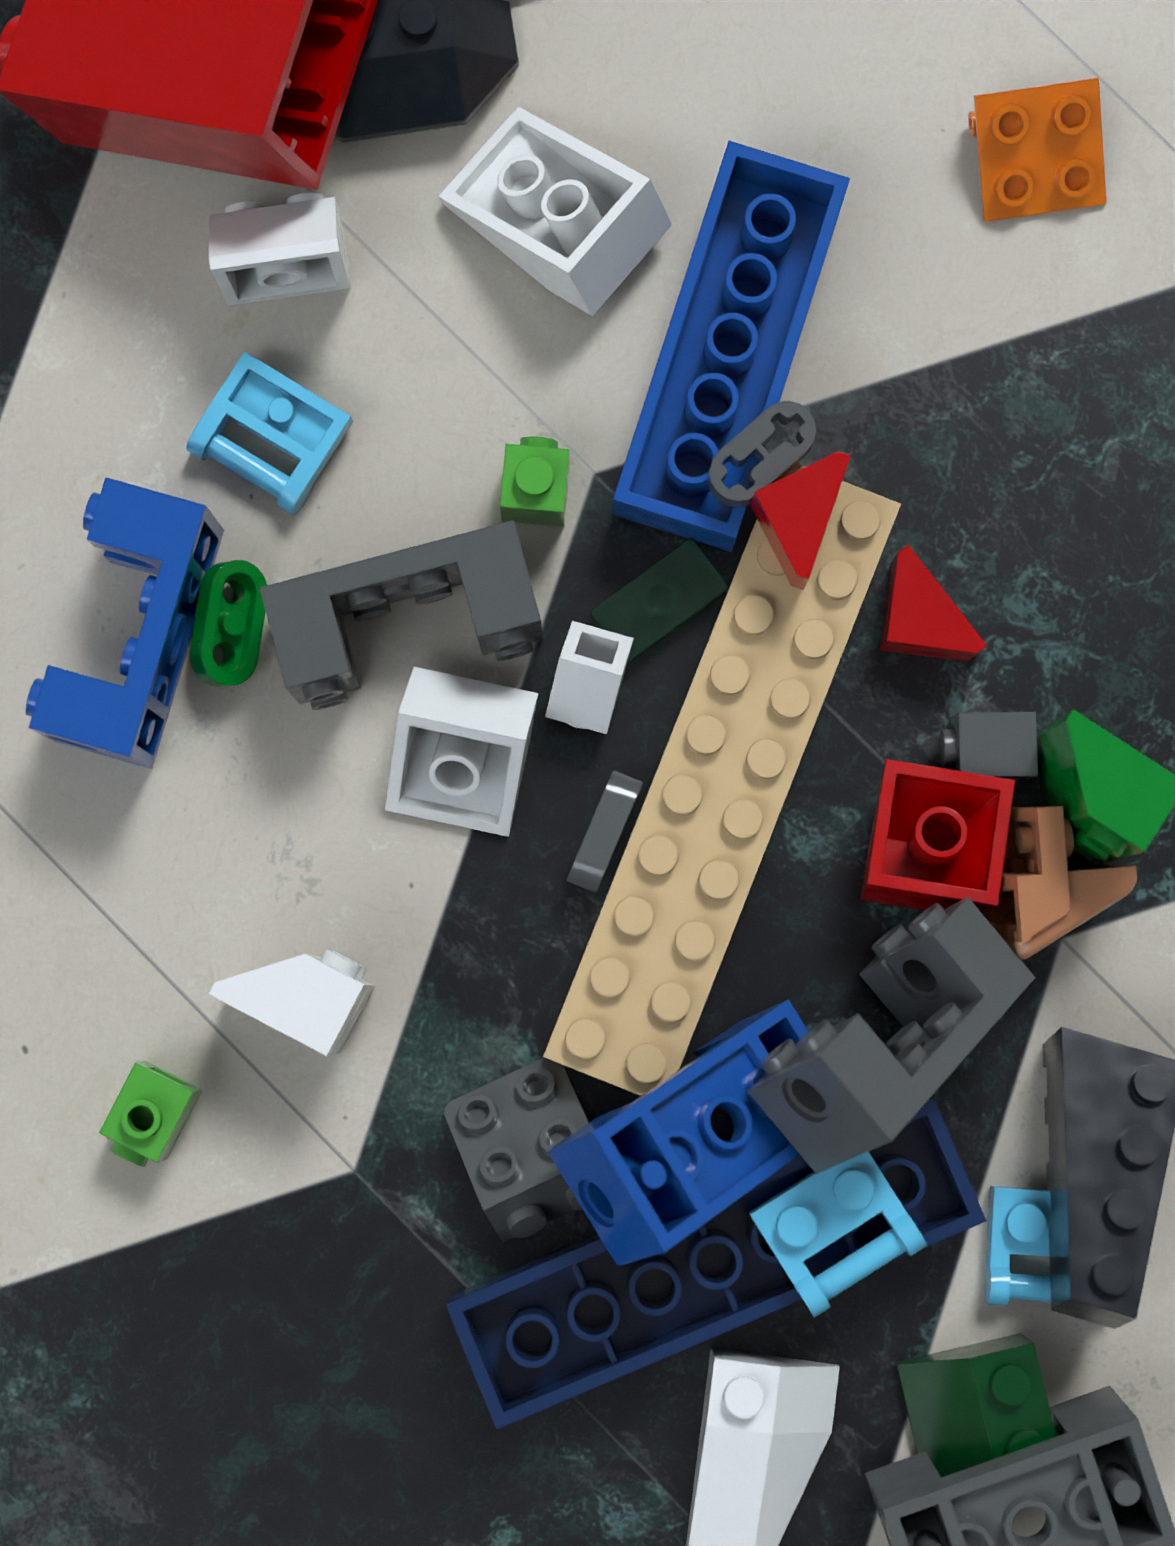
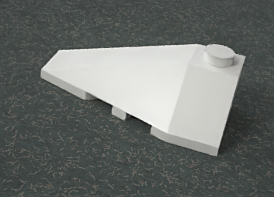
[686,1348,840,1546]

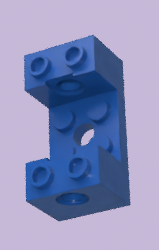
[25,477,224,769]
[548,999,808,1266]

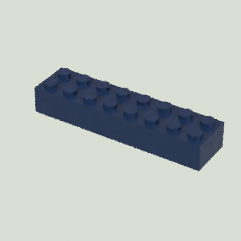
[445,1097,986,1430]

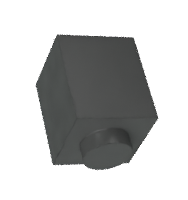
[939,712,1038,782]

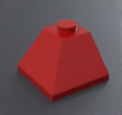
[861,759,1015,911]

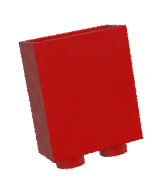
[0,0,378,190]

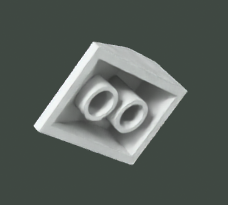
[438,107,672,316]

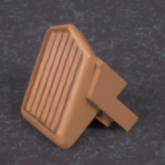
[980,806,1137,961]

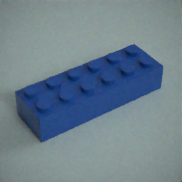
[612,140,850,552]

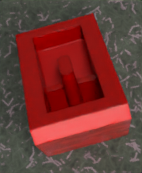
[750,451,851,590]
[880,545,987,662]

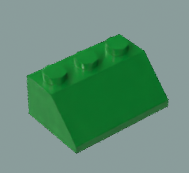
[1037,709,1175,865]

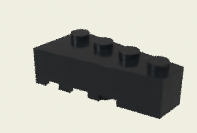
[1043,1027,1175,1329]

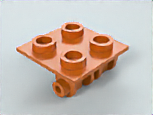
[968,77,1107,222]

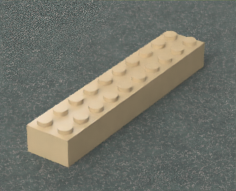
[543,463,901,1096]

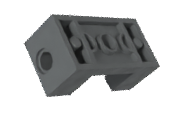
[259,520,543,710]
[747,897,1035,1174]
[865,1385,1175,1546]

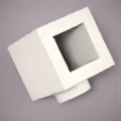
[545,621,634,734]

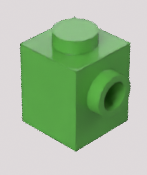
[500,436,570,527]
[99,1061,202,1167]

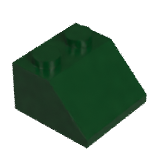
[895,1333,1057,1478]

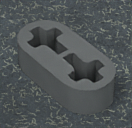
[708,401,817,508]
[567,770,643,893]

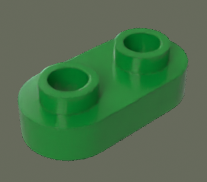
[190,560,267,687]

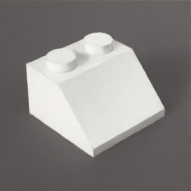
[209,193,351,306]
[385,667,538,837]
[209,949,375,1056]

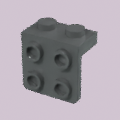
[444,1057,589,1243]

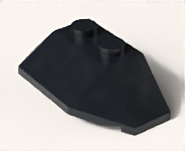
[335,0,519,143]

